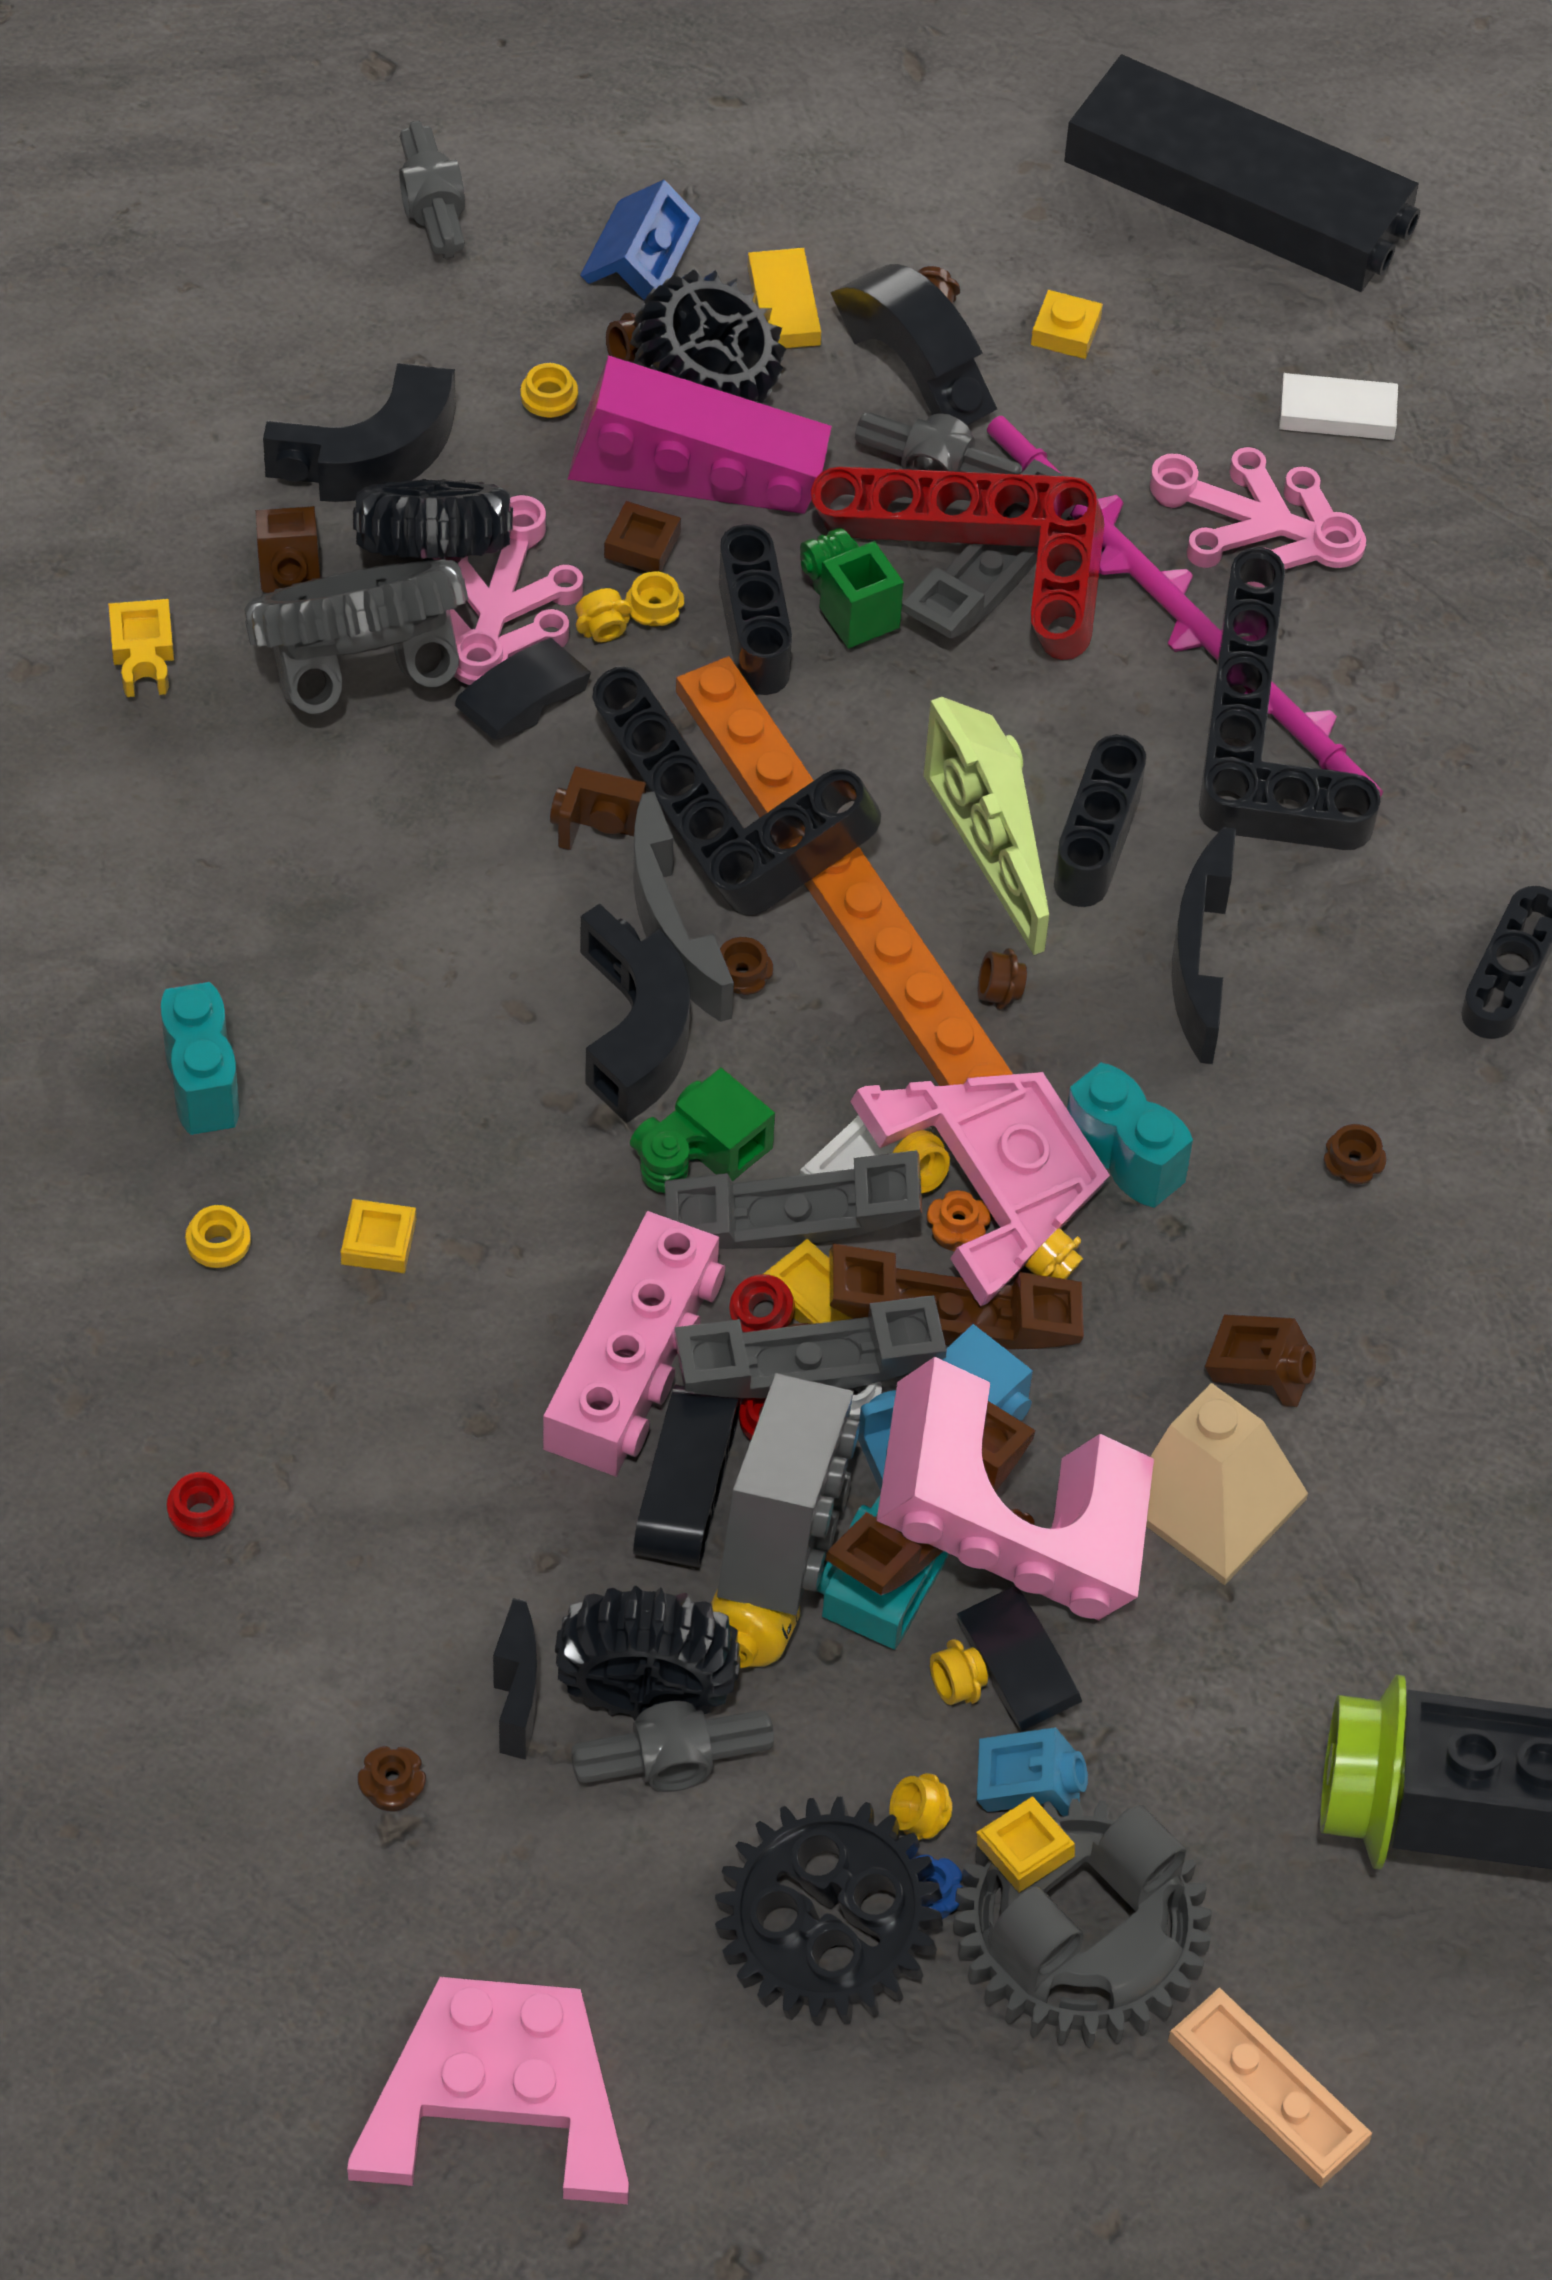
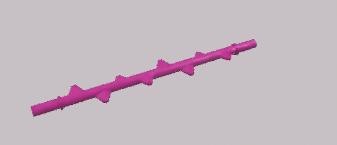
[987,416,1383,798]

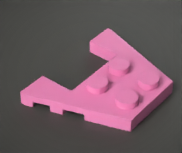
[850,1072,1110,1306]
[347,1977,629,2205]

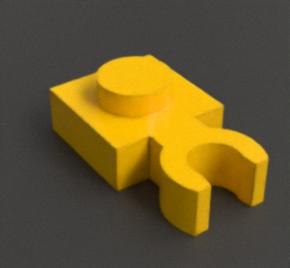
[108,599,174,697]

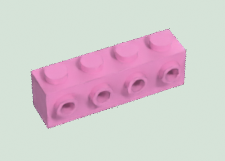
[543,1211,725,1477]

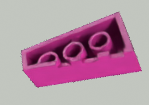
[567,355,832,514]

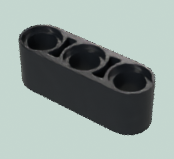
[719,524,792,695]
[1054,734,1146,907]
[633,1384,741,1568]

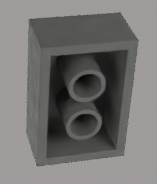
[717,1373,861,1615]

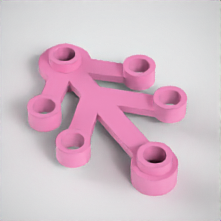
[1150,447,1366,588]
[433,495,583,685]

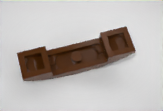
[829,1243,1084,1349]
[826,1401,1036,1596]

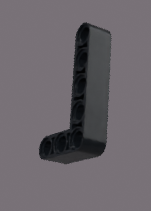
[1199,547,1381,850]
[592,666,881,915]

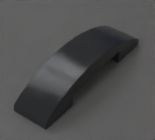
[1171,827,1236,1064]

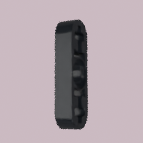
[1461,886,1552,1039]

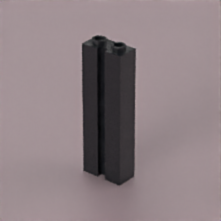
[1064,54,1421,293]

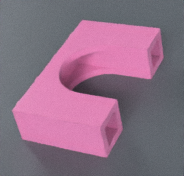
[877,1357,1154,1621]

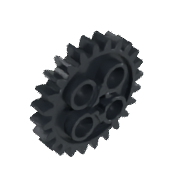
[715,1796,943,2026]

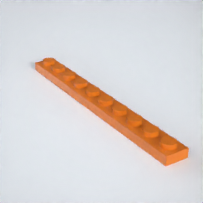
[676,656,1013,1086]

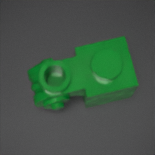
[800,528,904,649]
[630,1067,775,1193]

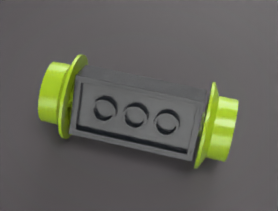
[1320,1675,1552,1869]

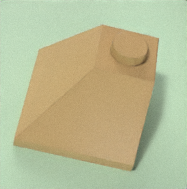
[1146,1383,1308,1585]

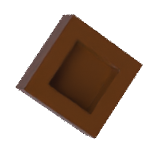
[604,501,681,572]

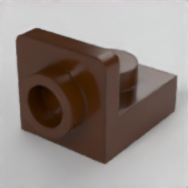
[255,506,320,593]
[550,766,646,850]
[1205,1314,1316,1407]

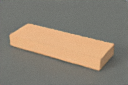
[1168,1987,1372,2188]

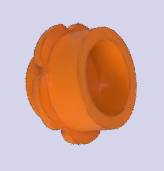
[927,1190,991,1251]

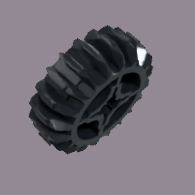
[630,269,786,403]
[353,479,513,559]
[555,1585,740,1721]

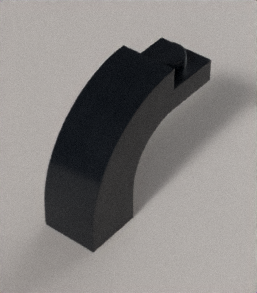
[830,264,997,425]
[263,363,456,502]
[580,903,690,1124]

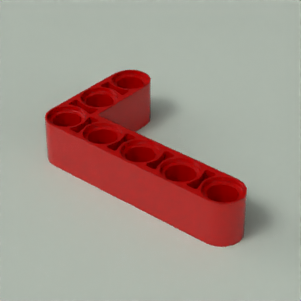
[811,467,1105,660]

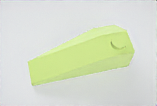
[924,697,1049,955]

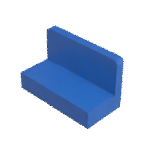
[580,180,701,300]

